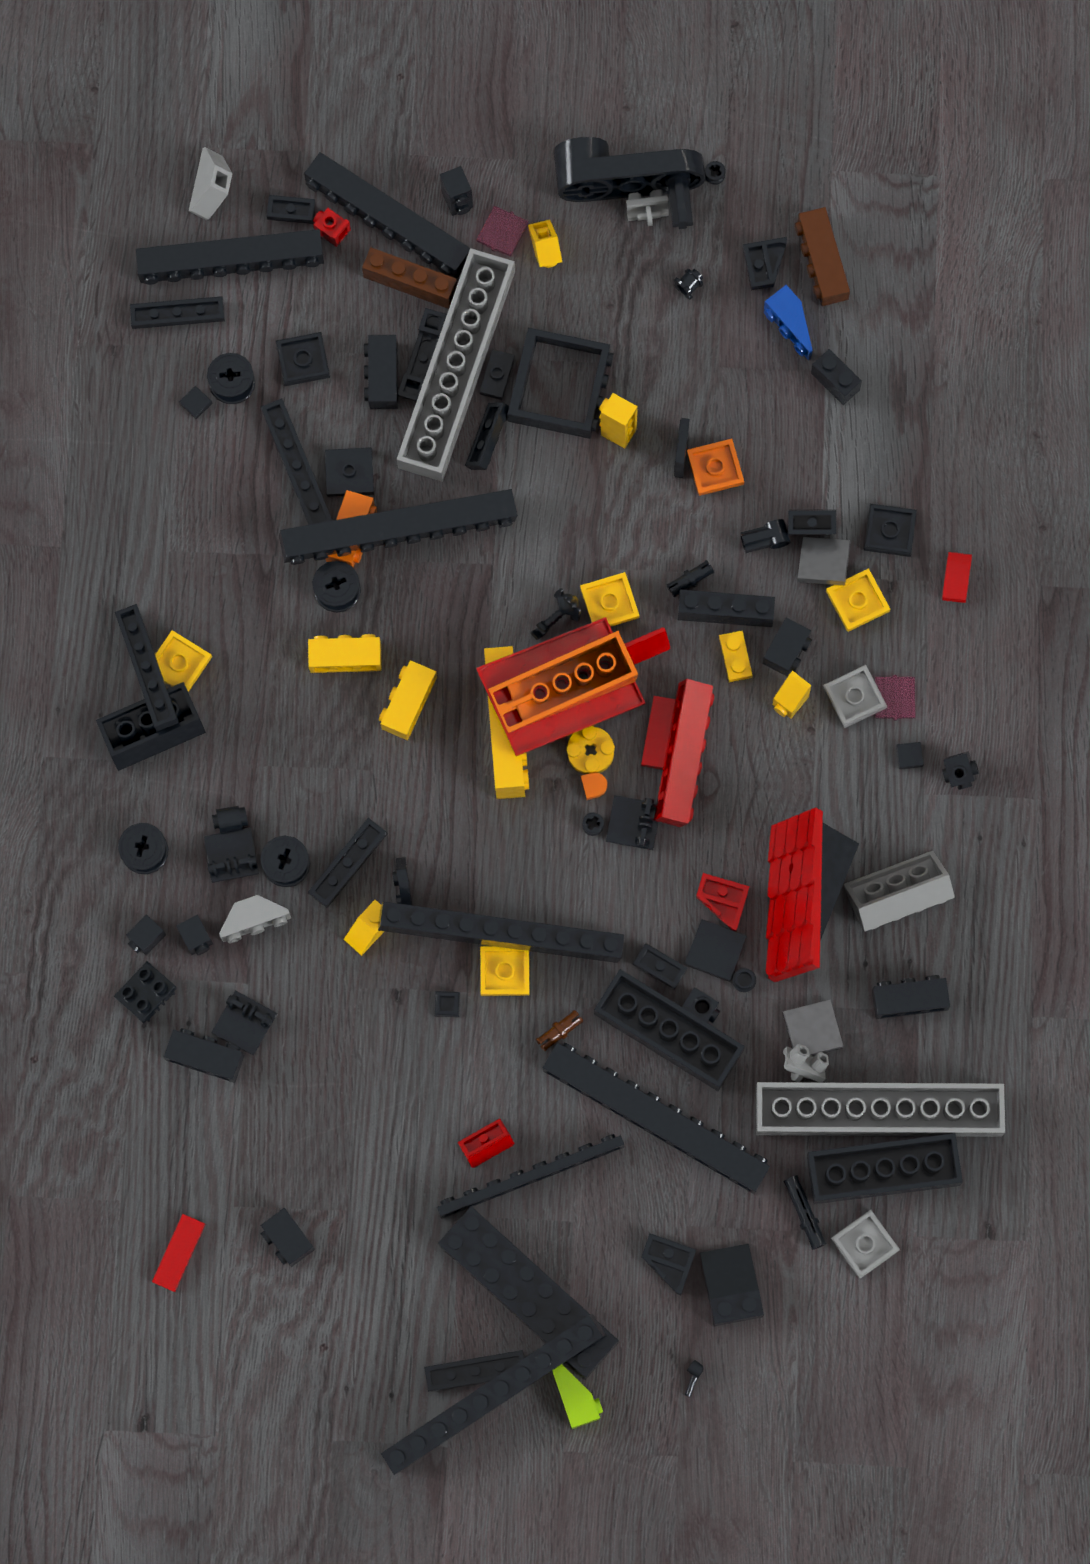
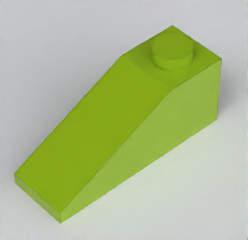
[552,1365,603,1429]

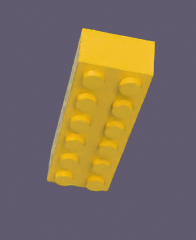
[484,646,529,799]

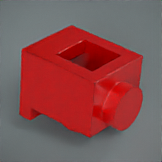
[313,208,351,247]

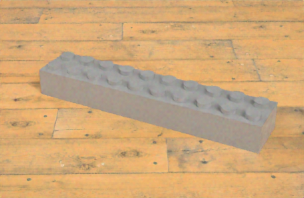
[396,248,515,482]
[756,1082,1005,1137]

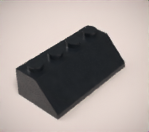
[96,682,206,771]

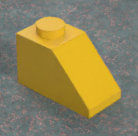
[528,220,562,268]
[772,671,811,719]
[344,900,385,956]

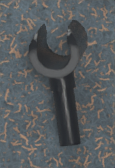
[685,1360,704,1397]

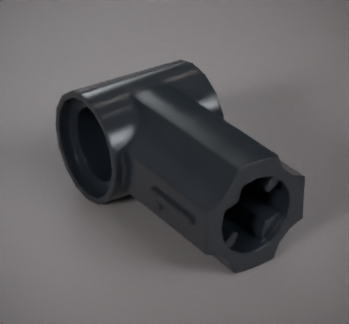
[740,519,791,553]

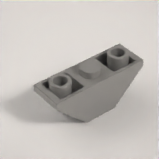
[189,147,233,220]
[219,895,291,943]

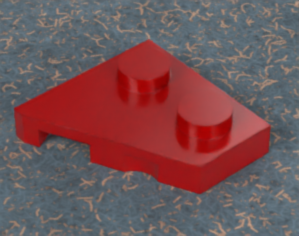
[696,873,750,932]

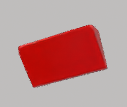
[625,627,670,665]
[458,1119,514,1168]

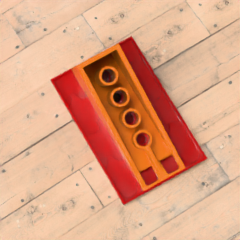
[476,617,645,757]

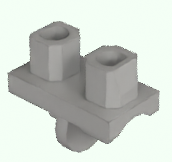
[626,190,669,226]
[783,1044,829,1083]

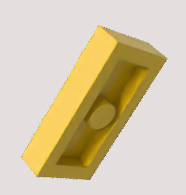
[719,630,752,682]

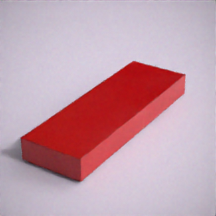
[641,696,676,770]
[152,1214,206,1292]

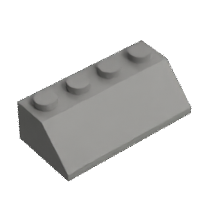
[843,851,955,931]

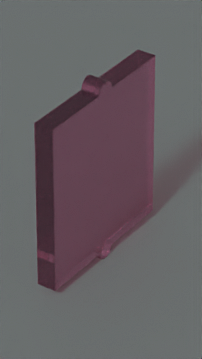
[477,206,529,257]
[875,675,915,721]

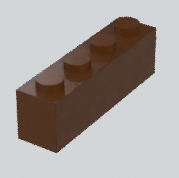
[795,207,850,306]
[362,247,458,309]

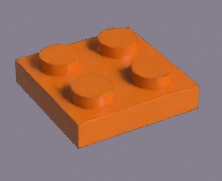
[687,439,744,496]

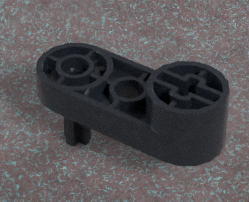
[554,137,706,229]

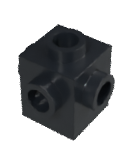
[942,751,979,790]

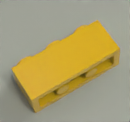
[599,393,638,449]
[308,634,382,673]
[379,660,437,741]

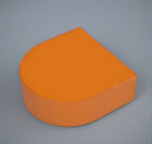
[581,772,607,800]

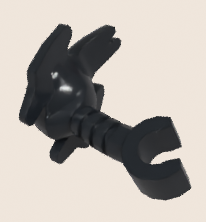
[531,588,581,640]

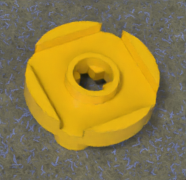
[567,726,615,774]

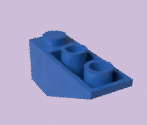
[764,285,813,360]

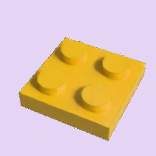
[826,568,890,632]
[580,572,640,627]
[155,630,212,692]
[480,946,530,996]

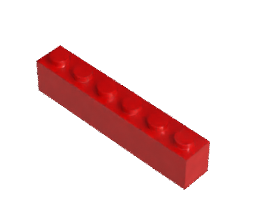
[654,679,714,827]

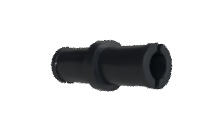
[666,560,714,597]

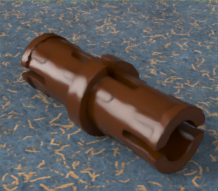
[536,1010,584,1051]

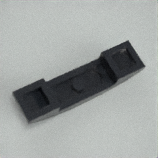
[397,308,447,402]

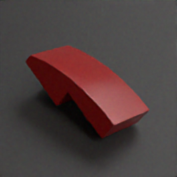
[942,552,972,603]

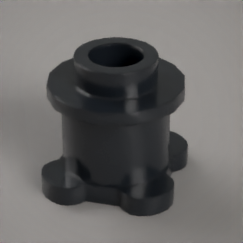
[674,269,703,300]

